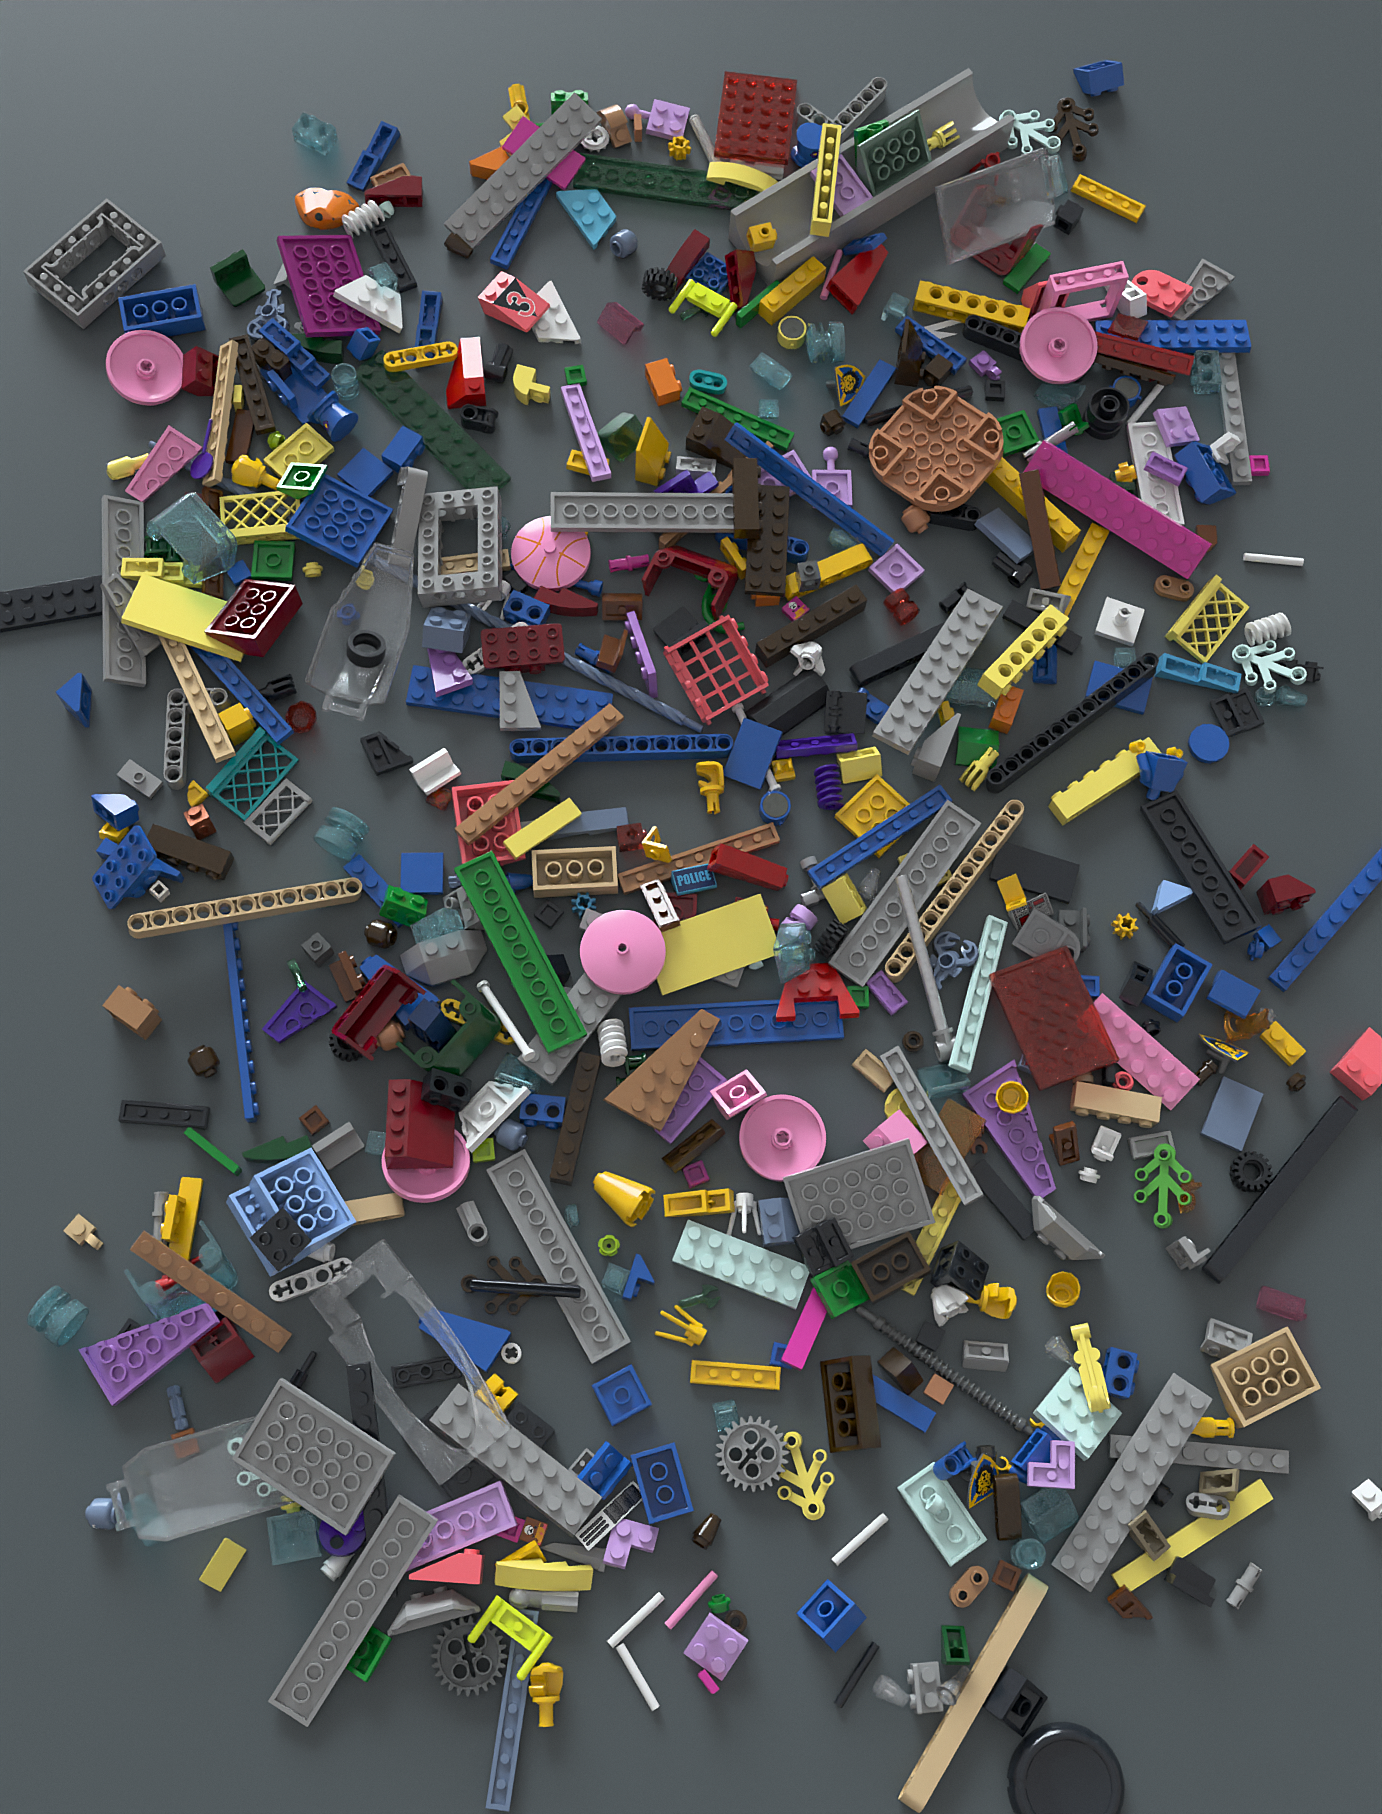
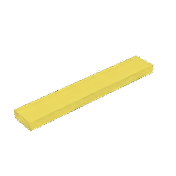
[902,1177,961,1296]

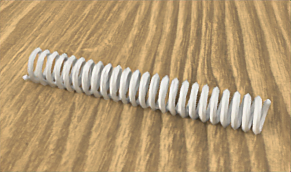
[689,114,721,162]

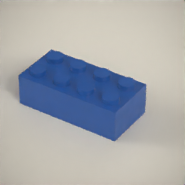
[118,284,206,337]

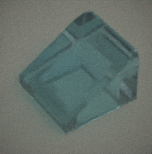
[712,1400,739,1431]

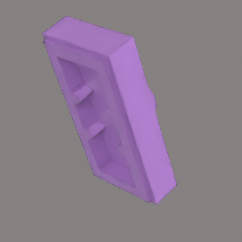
[1143,452,1188,487]
[865,970,908,1016]

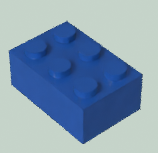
[1141,943,1213,1023]
[630,1442,694,1525]

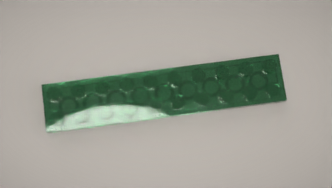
[573,153,760,211]
[353,349,511,490]

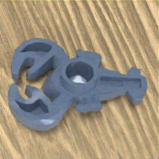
[247,289,290,340]
[930,931,978,991]

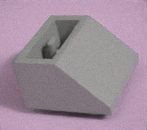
[443,886,484,933]

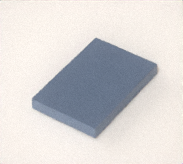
[974,508,1034,563]
[1200,1076,1263,1152]

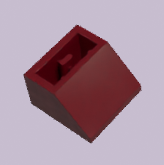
[182,346,219,396]
[1256,874,1316,916]
[189,1317,255,1384]

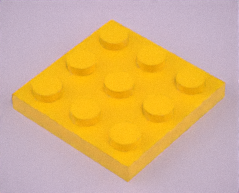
[834,774,910,858]

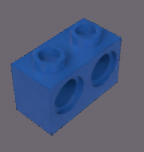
[503,590,550,626]
[519,1094,566,1129]
[1102,1347,1139,1400]

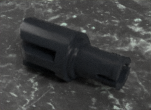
[258,674,297,701]

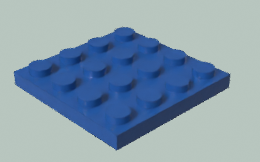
[285,474,394,568]

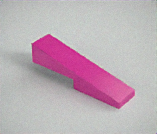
[780,1286,827,1371]

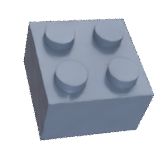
[422,607,471,653]

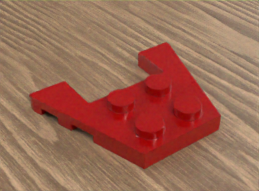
[776,963,859,1022]

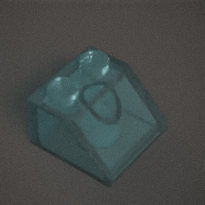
[773,923,815,983]

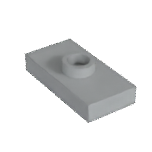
[117,759,163,800]

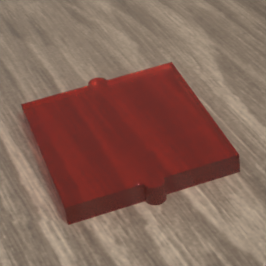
[1108,313,1148,341]

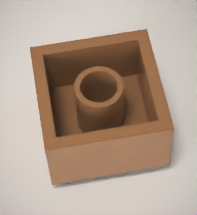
[102,985,162,1040]

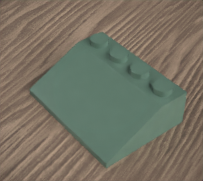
[856,110,932,197]

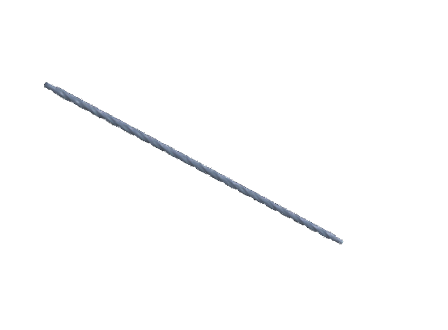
[148,441,704,733]

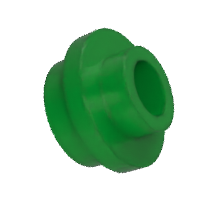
[708,1594,731,1613]

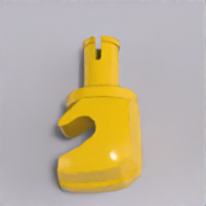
[231,455,281,491]
[696,761,725,814]
[960,1283,1017,1319]
[529,1662,563,1727]

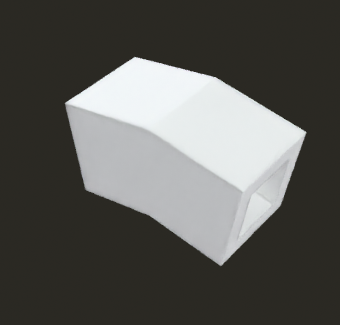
[149,880,170,903]

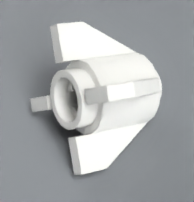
[790,642,825,676]
[930,1284,969,1327]

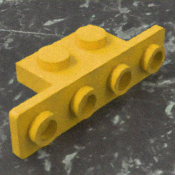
[160,1177,203,1261]

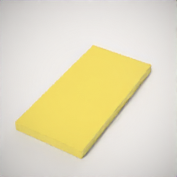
[121,574,244,662]
[656,894,782,996]

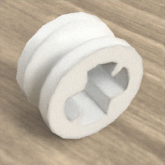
[501,1343,522,1364]

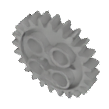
[715,1416,790,1492]

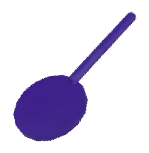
[190,419,213,479]

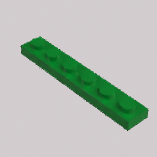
[681,387,795,452]

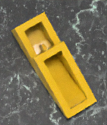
[663,1188,735,1217]

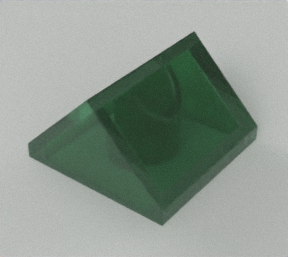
[597,412,643,462]

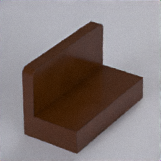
[602,593,642,620]
[596,629,628,673]

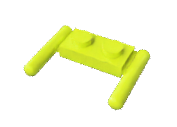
[668,279,738,337]
[467,1595,553,1681]

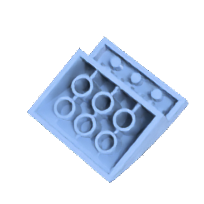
[226,1148,356,1277]

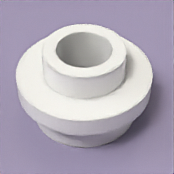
[1078,1167,1100,1183]

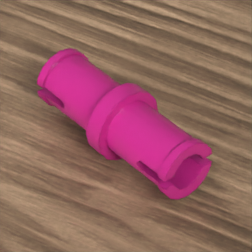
[608,554,650,573]

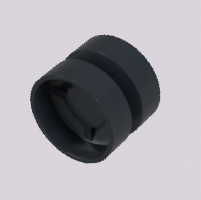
[1082,387,1130,440]

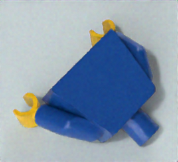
[1129,741,1188,800]
[997,1418,1062,1484]

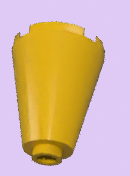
[593,1171,655,1227]

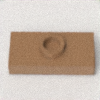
[370,163,411,187]

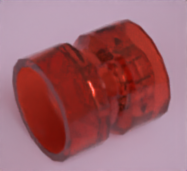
[883,588,920,626]

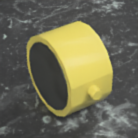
[777,316,807,349]

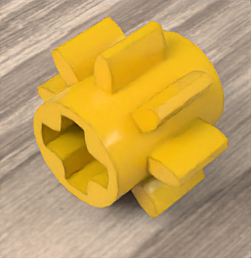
[668,136,691,161]
[1114,462,1137,488]
[1111,913,1138,940]

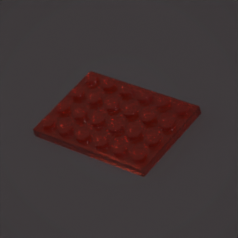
[714,71,797,165]
[988,946,1120,1091]

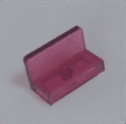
[597,302,644,344]
[1256,1286,1307,1322]

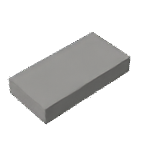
[1127,1131,1176,1160]

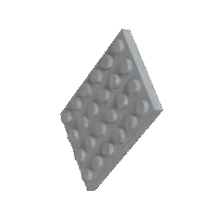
[783,1138,935,1249]
[232,1378,396,1536]

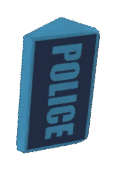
[671,863,717,896]

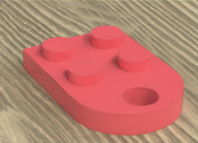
[1131,270,1193,318]

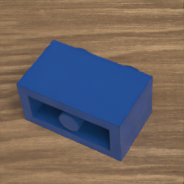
[381,426,425,473]

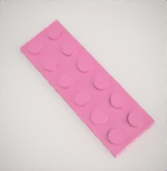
[1074,993,1200,1110]

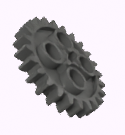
[431,1616,508,1697]

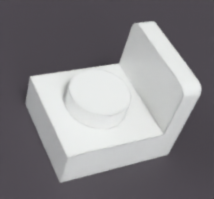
[1210,432,1241,465]

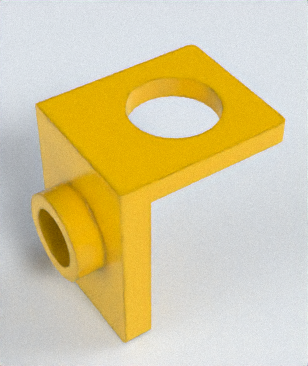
[642,826,672,863]
[997,874,1027,912]

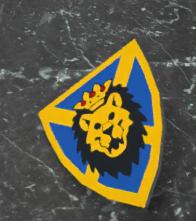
[826,364,865,407]
[1198,1034,1249,1074]
[961,1453,999,1509]

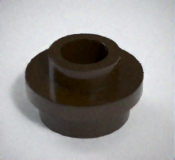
[902,1031,924,1052]
[1286,1072,1306,1092]
[724,1610,747,1633]

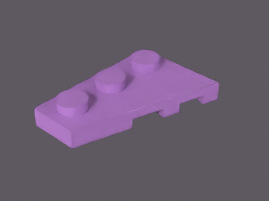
[427,648,473,697]

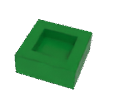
[564,365,587,386]
[847,986,869,1009]

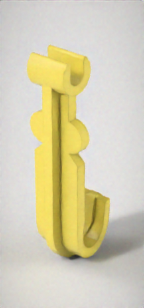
[1070,1323,1111,1413]

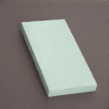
[897,1462,987,1567]

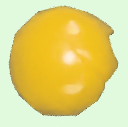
[995,1081,1029,1114]
[1046,1271,1080,1308]

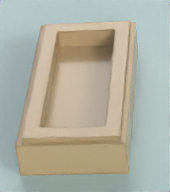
[851,1049,894,1093]

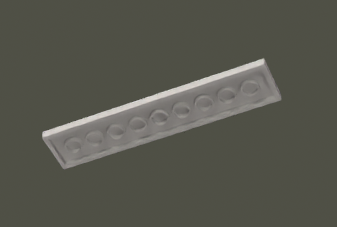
[444,92,602,249]
[551,492,734,533]
[102,495,146,687]
[872,589,1003,755]
[828,800,981,987]
[486,1149,631,1364]
[1051,1373,1213,1592]
[268,1494,438,1727]

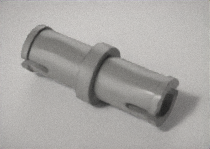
[1226,1562,1263,1610]

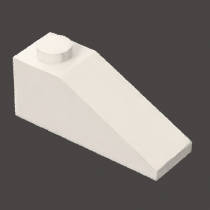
[1104,271,1147,321]

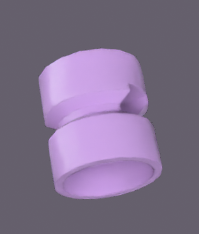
[779,904,818,944]

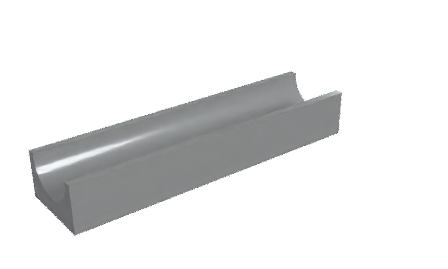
[728,68,1015,286]

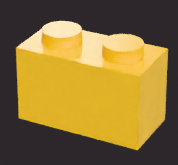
[218,703,256,746]

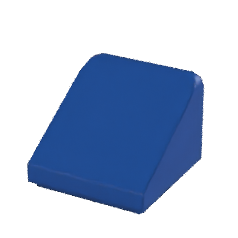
[1253,924,1282,952]

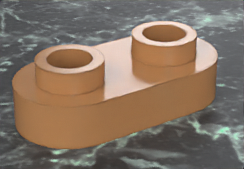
[1154,575,1194,602]
[949,1566,989,1608]

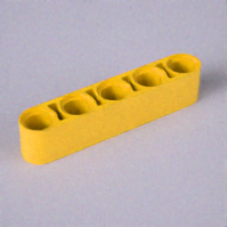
[785,544,873,601]

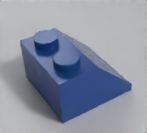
[1073,60,1124,97]
[796,1579,867,1653]

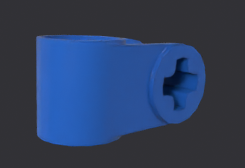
[933,1441,978,1481]

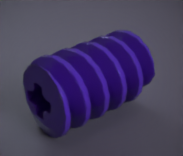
[814,764,844,810]

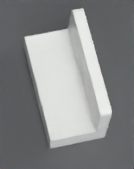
[409,748,461,795]

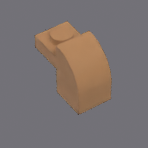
[597,105,632,148]

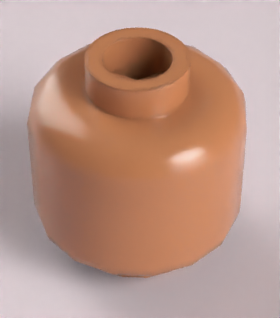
[901,504,930,534]
[376,1020,406,1051]

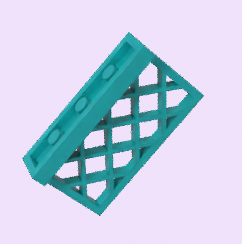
[205,727,299,821]

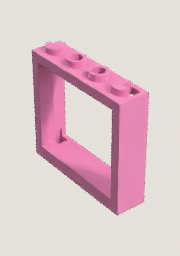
[1036,261,1129,322]

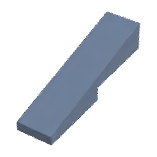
[547,807,630,840]

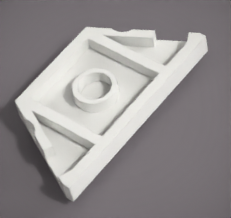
[333,275,403,334]
[532,281,581,344]
[458,1081,531,1153]

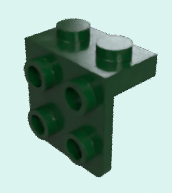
[210,249,265,307]

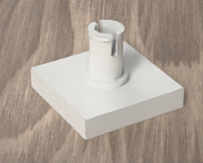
[1094,597,1144,647]

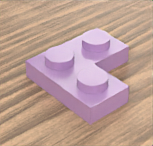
[1027,1440,1075,1490]
[603,1518,659,1569]

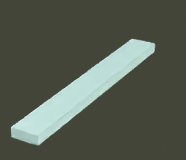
[948,915,1008,1074]

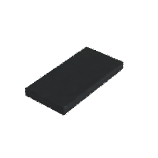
[989,842,1080,904]
[402,1406,494,1500]

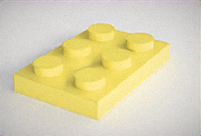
[263,423,334,478]

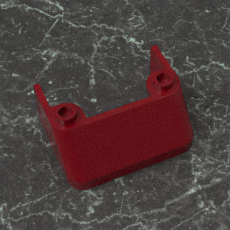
[948,185,1043,275]
[642,545,739,621]
[331,965,426,1061]

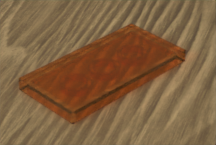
[914,1098,986,1195]

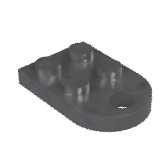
[1012,908,1080,969]

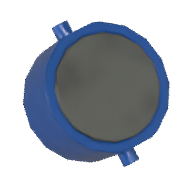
[1109,376,1142,409]
[759,791,791,826]

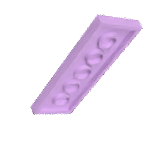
[406,1481,518,1572]

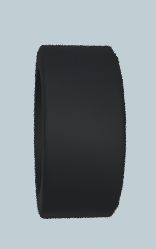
[346,630,386,668]

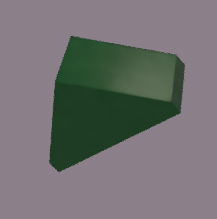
[941,1625,970,1665]

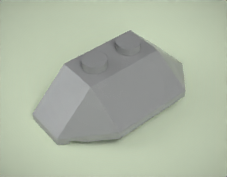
[400,930,487,986]
[1032,1196,1105,1260]
[387,1586,482,1637]

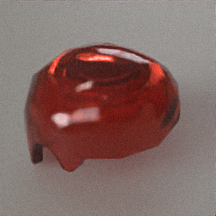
[285,701,317,734]

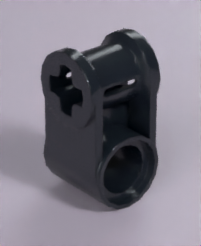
[460,404,499,434]

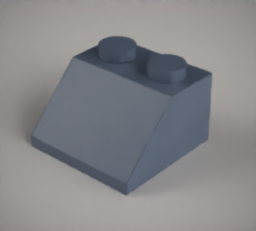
[757,1198,800,1248]

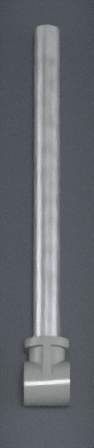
[895,875,956,1062]

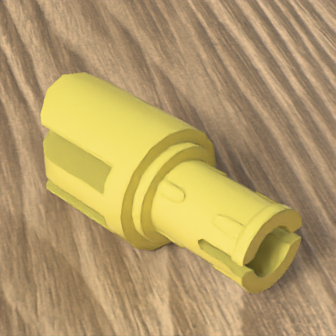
[927,121,960,151]
[107,453,148,480]
[959,747,999,792]

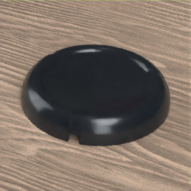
[1007,1722,1125,1814]

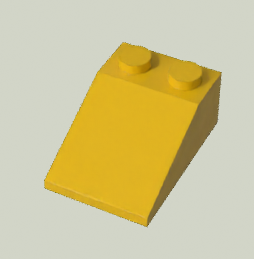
[635,417,671,486]

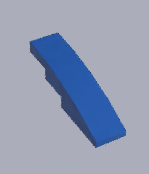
[259,318,331,390]

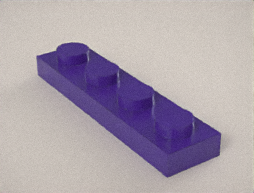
[775,733,857,759]

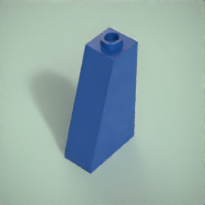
[359,955,441,1031]
[418,1308,512,1373]

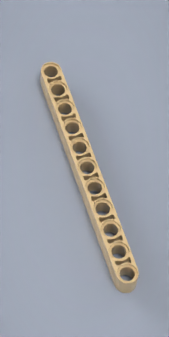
[885,800,1024,983]
[127,878,362,939]
[898,1573,1048,1814]

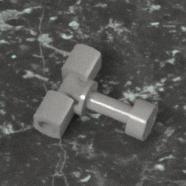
[800,856,826,908]

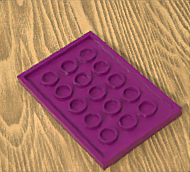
[276,235,381,337]

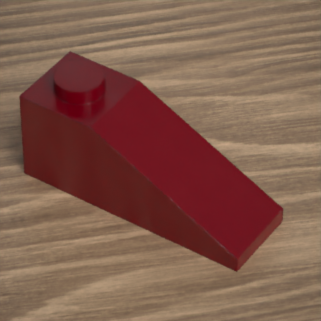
[365,175,423,207]
[725,249,756,312]

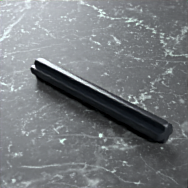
[470,1278,581,1298]

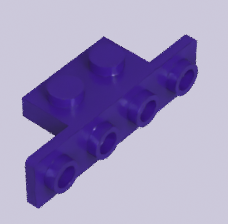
[654,470,719,493]

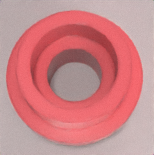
[1112,1071,1134,1091]

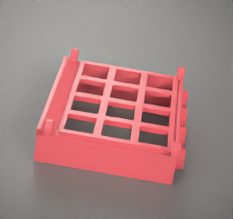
[663,615,769,725]

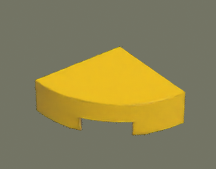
[187,780,209,807]

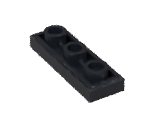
[391,1354,462,1389]

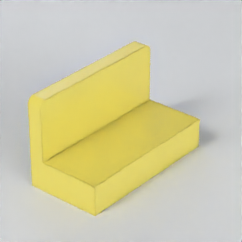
[836,747,882,784]
[822,873,867,924]

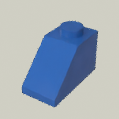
[91,794,139,831]

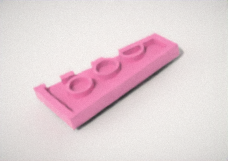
[125,425,203,503]

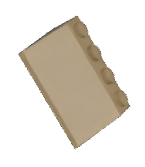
[1210,1326,1321,1429]

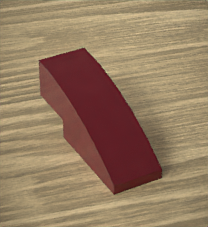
[666,229,710,291]
[534,586,598,617]
[1229,844,1269,890]

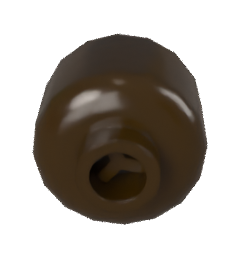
[364,919,398,949]
[187,1045,220,1078]

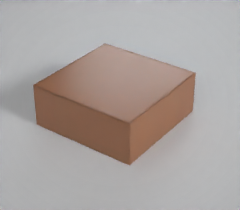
[634,114,642,142]
[923,1373,954,1405]

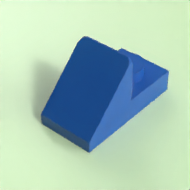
[622,1254,655,1301]

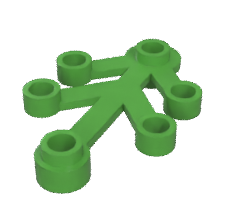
[1134,1143,1193,1229]

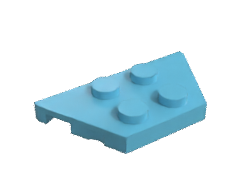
[556,189,616,250]

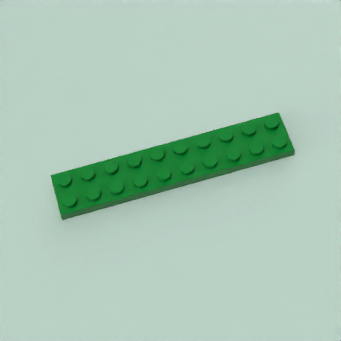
[454,851,587,1055]

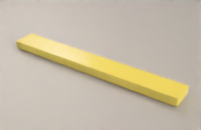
[1111,1479,1273,1591]

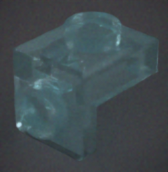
[757,400,779,419]

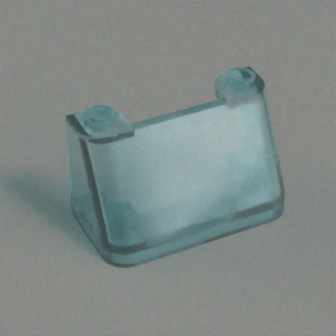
[146,492,237,584]

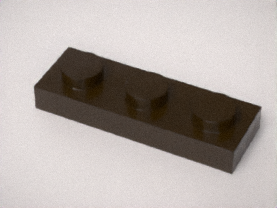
[661,1119,726,1173]

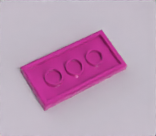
[502,116,586,191]

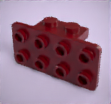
[481,623,565,674]

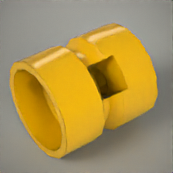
[475,1373,518,1416]

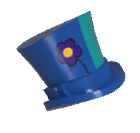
[790,123,822,168]
[307,391,358,442]

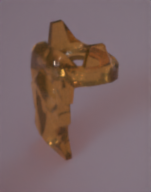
[1224,1008,1270,1044]

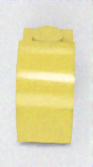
[513,364,551,405]

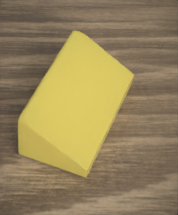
[199,1538,247,1592]

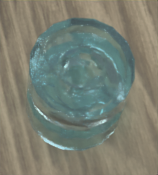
[331,363,359,400]
[1010,1538,1046,1570]

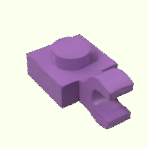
[969,350,1002,380]

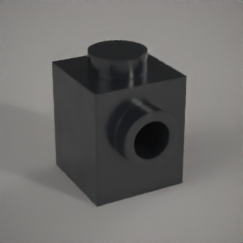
[1053,199,1084,235]

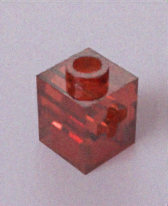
[616,823,647,852]

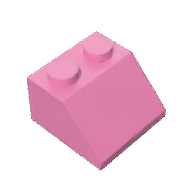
[710,1069,767,1120]
[863,1109,928,1155]

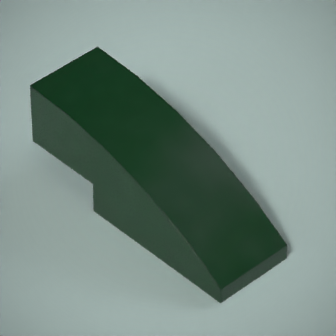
[291,333,344,365]
[501,760,561,804]
[242,1135,316,1164]

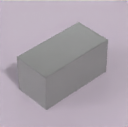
[568,1448,594,1477]

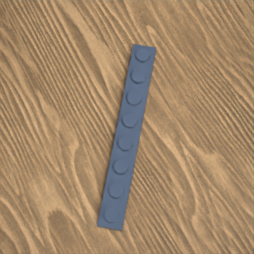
[485,1609,539,1812]

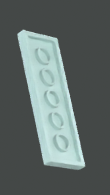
[672,1220,809,1310]

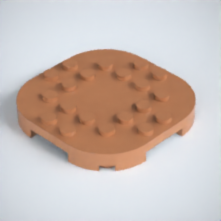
[869,386,1004,512]

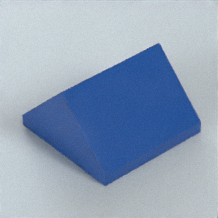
[56,673,92,727]
[1206,970,1261,1019]

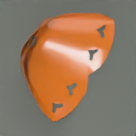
[295,188,359,230]

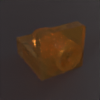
[1178,1179,1202,1214]

